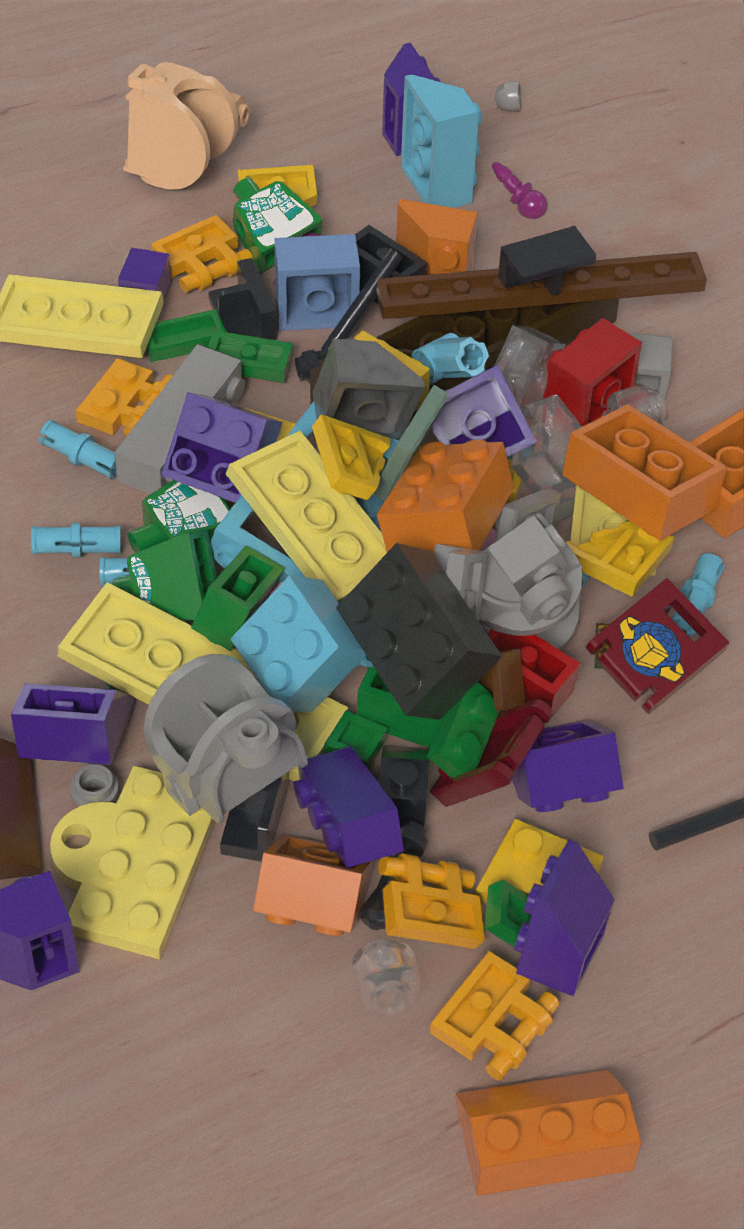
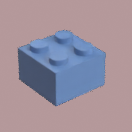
[274,234,360,331]

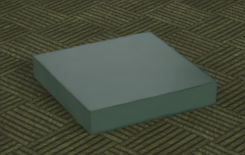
[373,385,448,501]

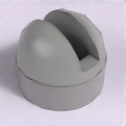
[495,81,522,111]

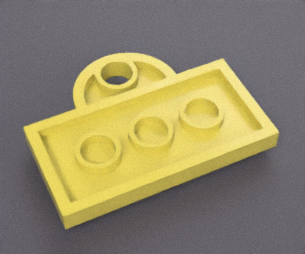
[50,766,215,960]

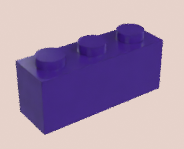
[293,746,404,868]

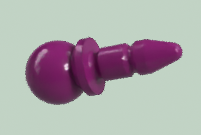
[492,162,548,219]

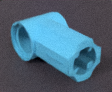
[412,333,489,385]

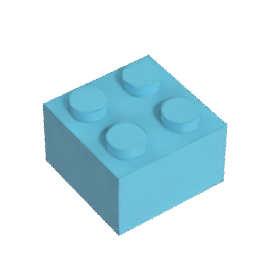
[231,575,367,712]

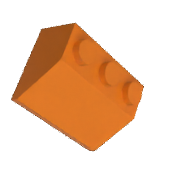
[455,1070,641,1196]

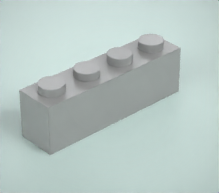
[115,344,245,494]

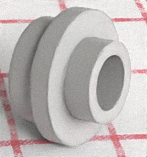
[70,764,119,806]

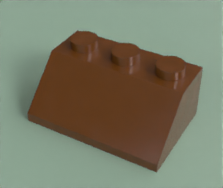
[0,738,42,880]

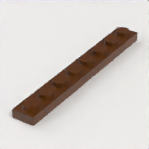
[376,252,707,319]

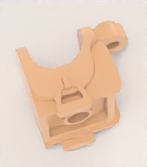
[123,62,250,190]

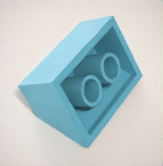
[401,75,482,208]

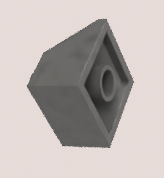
[313,338,425,439]

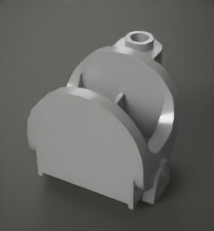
[479,512,582,651]
[144,654,308,824]

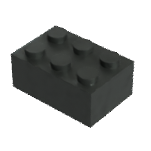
[336,543,502,720]

